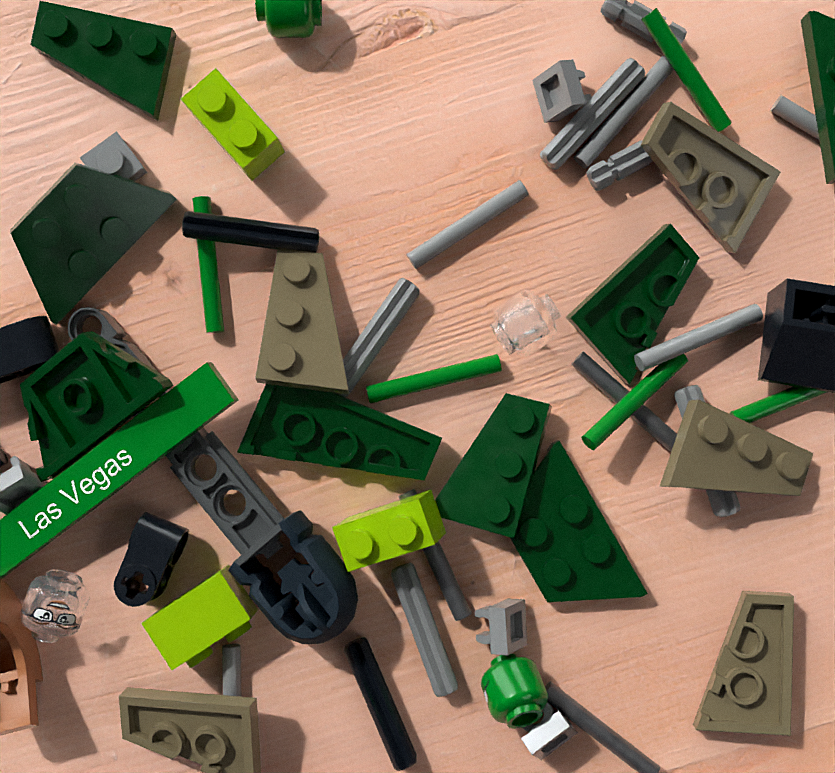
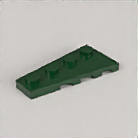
[237,384,442,481]

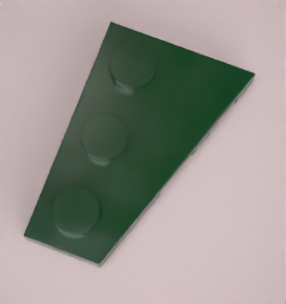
[30,1,177,121]
[566,224,700,385]
[435,393,552,539]

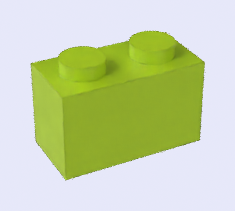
[181,68,285,181]
[332,490,446,572]
[141,565,258,670]

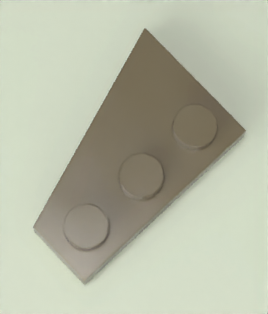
[641,102,781,253]
[255,248,349,395]
[660,399,813,496]
[693,591,794,736]
[119,687,261,773]

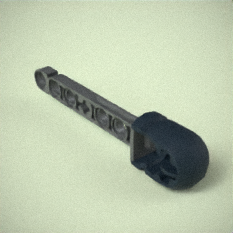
[68,307,358,644]

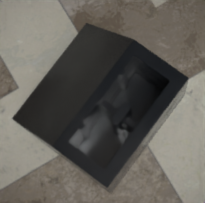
[758,278,835,393]

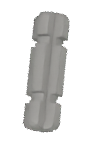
[601,0,687,47]
[586,140,653,191]

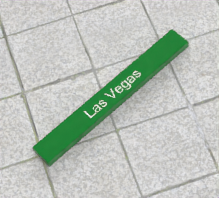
[0,362,239,579]

